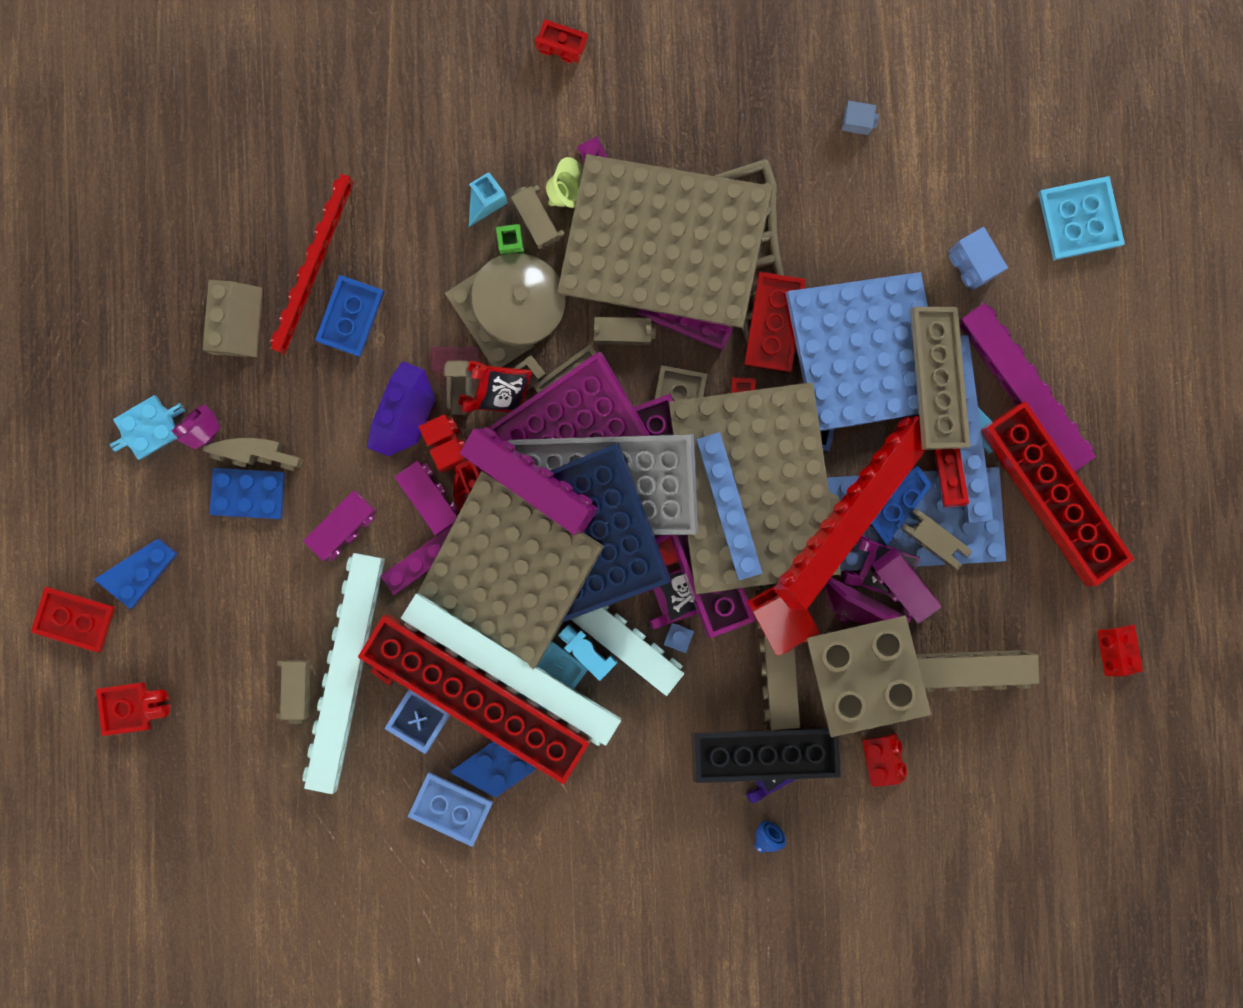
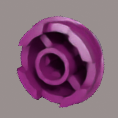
[171,403,221,450]

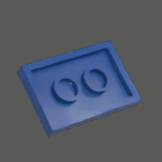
[315,275,385,357]
[210,468,286,519]

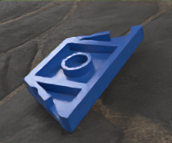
[451,741,535,798]

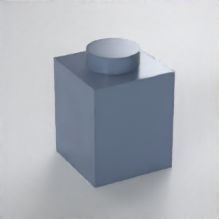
[841,101,879,135]

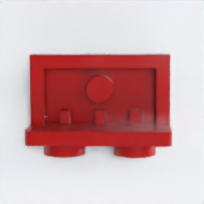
[535,19,589,63]
[1097,624,1143,677]
[862,733,907,787]

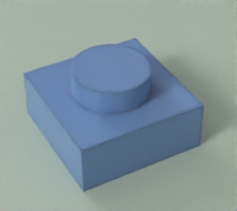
[663,623,694,653]

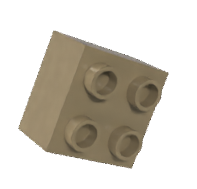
[807,615,931,737]

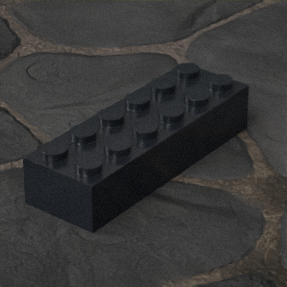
[691,728,841,783]

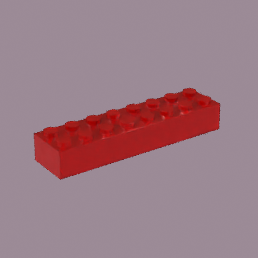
[981,401,1134,586]

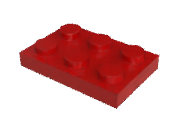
[31,587,116,653]

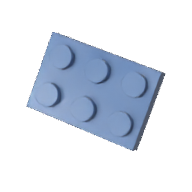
[408,772,493,847]

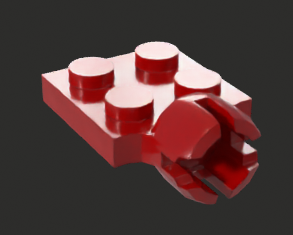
[96,682,171,736]

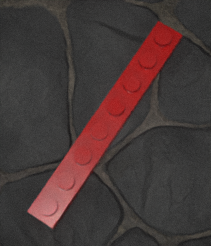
[271,173,354,355]

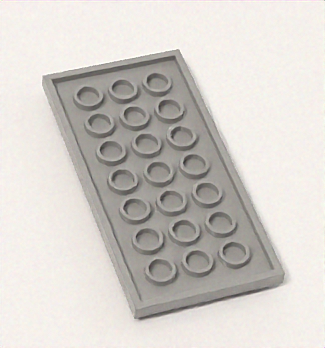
[508,434,698,535]

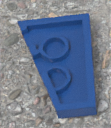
[870,466,931,546]
[94,539,178,609]

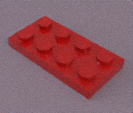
[744,272,806,373]

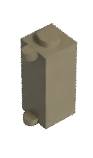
[511,185,565,251]
[594,317,656,345]
[276,660,311,724]

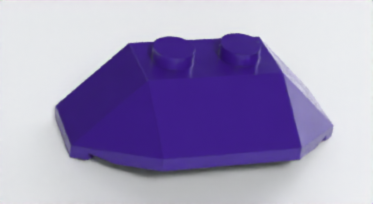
[367,361,436,457]

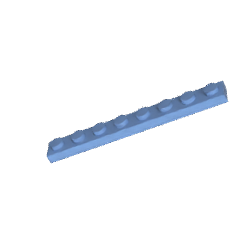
[960,335,993,524]

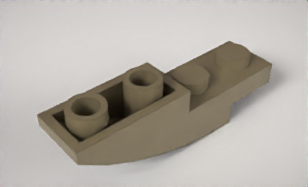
[202,438,304,471]

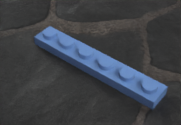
[696,432,762,581]

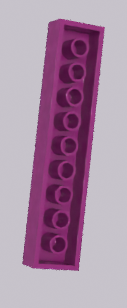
[634,394,756,638]

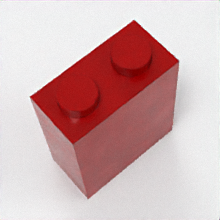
[747,585,819,656]

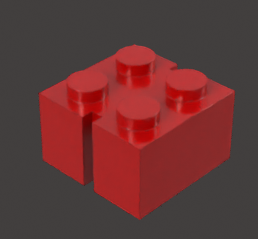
[418,414,468,473]

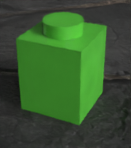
[496,224,525,255]

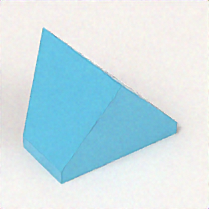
[468,172,508,227]

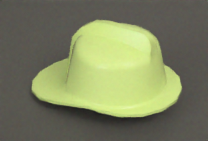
[546,157,583,208]

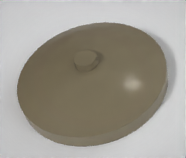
[471,253,565,346]

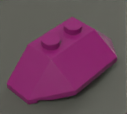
[824,577,911,626]

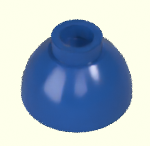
[754,821,786,853]

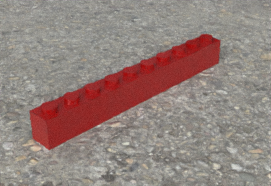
[774,416,926,610]

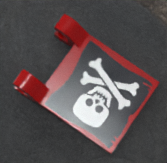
[458,361,532,412]

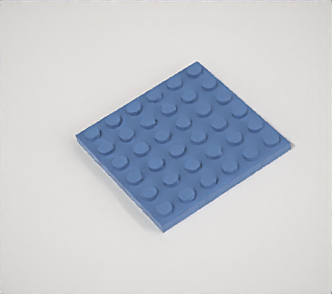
[786,272,928,431]

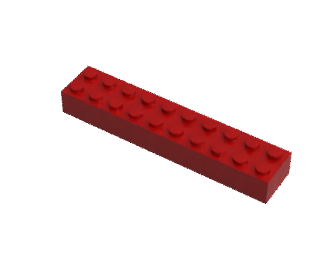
[358,614,590,785]

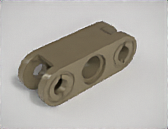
[900,509,972,571]

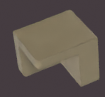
[514,355,546,392]

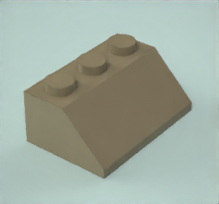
[203,280,263,358]

